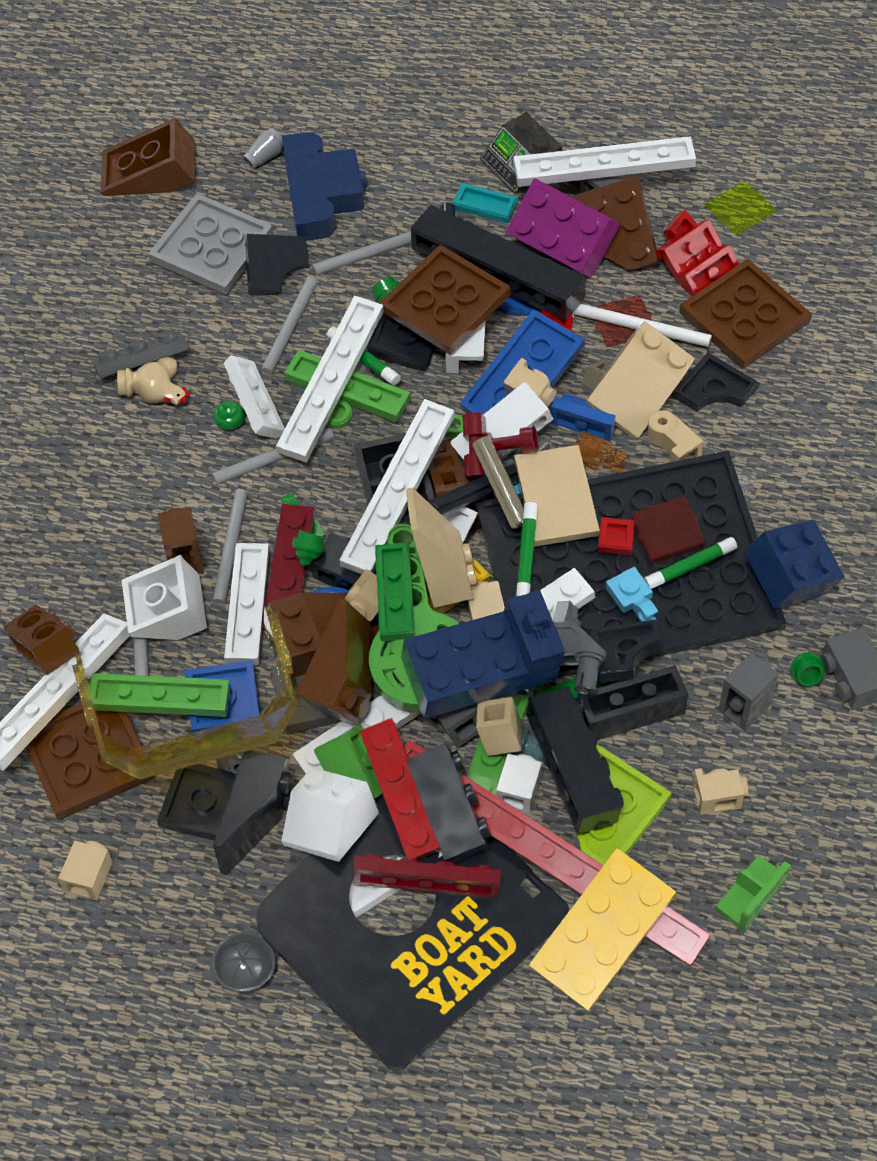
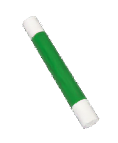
[327,327,401,386]
[516,502,538,596]
[643,537,737,589]

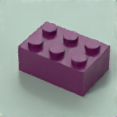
[506,178,621,278]

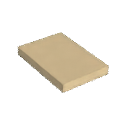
[514,445,600,547]

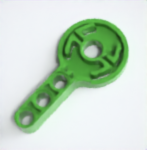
[369,524,459,711]

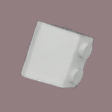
[122,555,207,640]
[281,768,379,862]

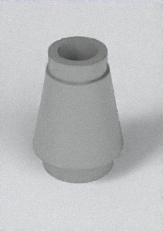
[242,128,283,170]

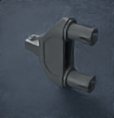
[513,601,607,697]

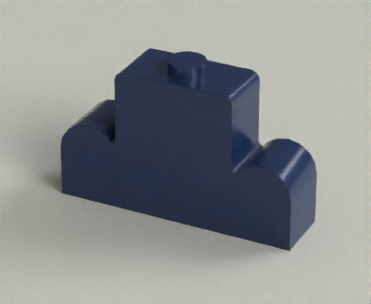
[282,132,367,241]

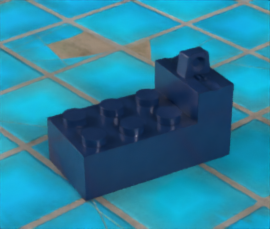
[401,590,565,719]

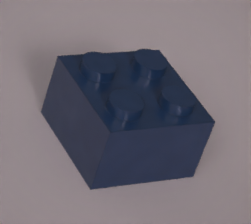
[744,520,845,609]

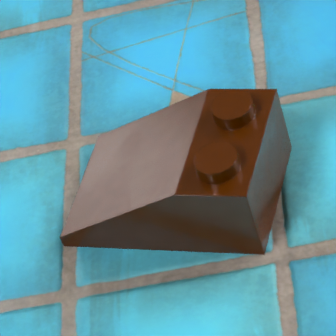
[100,118,195,196]
[269,593,387,679]
[296,598,371,726]

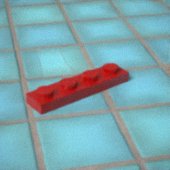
[359,718,441,860]

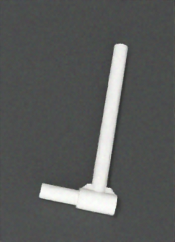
[573,269,712,347]

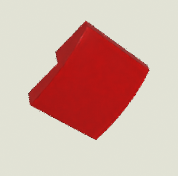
[658,219,739,296]

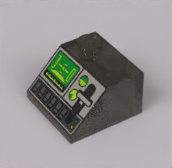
[480,112,563,195]

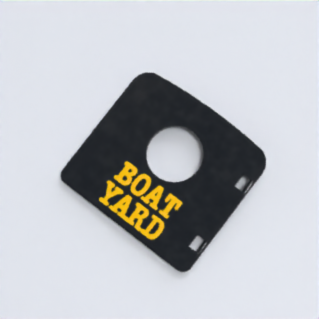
[256,796,569,1070]

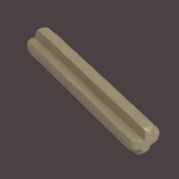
[473,436,524,529]

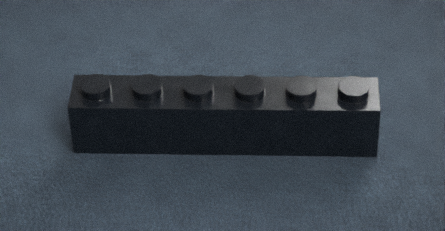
[410,205,586,321]

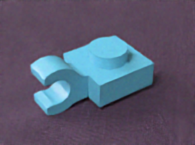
[605,566,658,622]

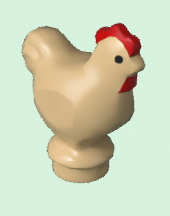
[117,356,190,405]

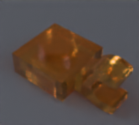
[573,430,627,473]

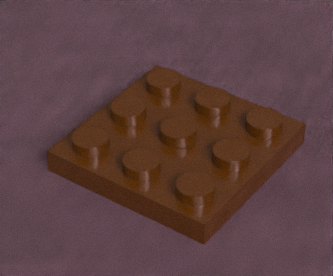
[379,245,511,354]
[679,259,812,369]
[25,700,155,820]

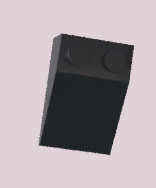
[354,433,434,525]
[213,750,293,875]

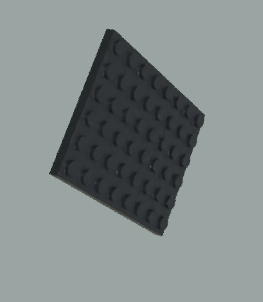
[475,450,787,678]

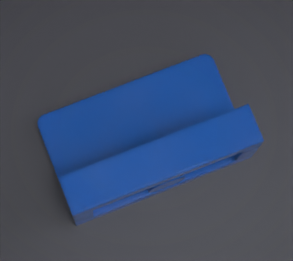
[550,393,617,442]

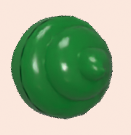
[372,276,400,303]
[213,400,245,430]
[292,530,326,566]
[790,652,825,687]

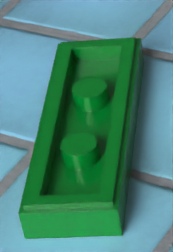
[375,542,415,641]

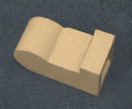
[648,410,703,463]

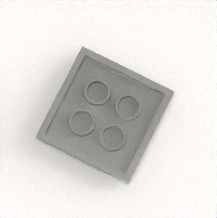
[148,193,273,295]

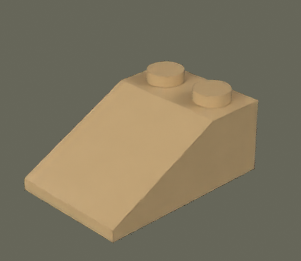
[585,321,695,439]
[406,488,477,608]

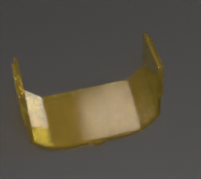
[72,606,298,780]

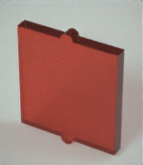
[595,295,652,348]
[631,496,706,562]

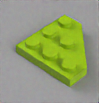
[576,744,672,865]

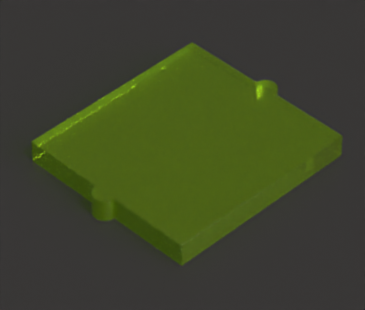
[705,180,776,236]

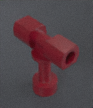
[462,412,539,482]

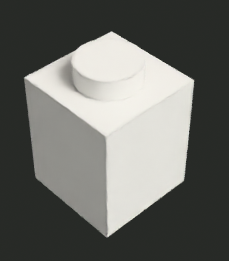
[496,754,542,813]

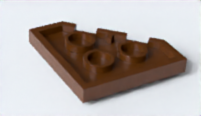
[571,175,660,271]

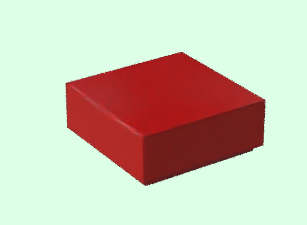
[598,517,635,555]

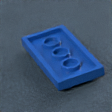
[460,309,585,415]

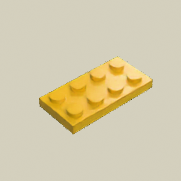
[529,848,676,1012]

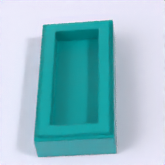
[452,183,518,224]

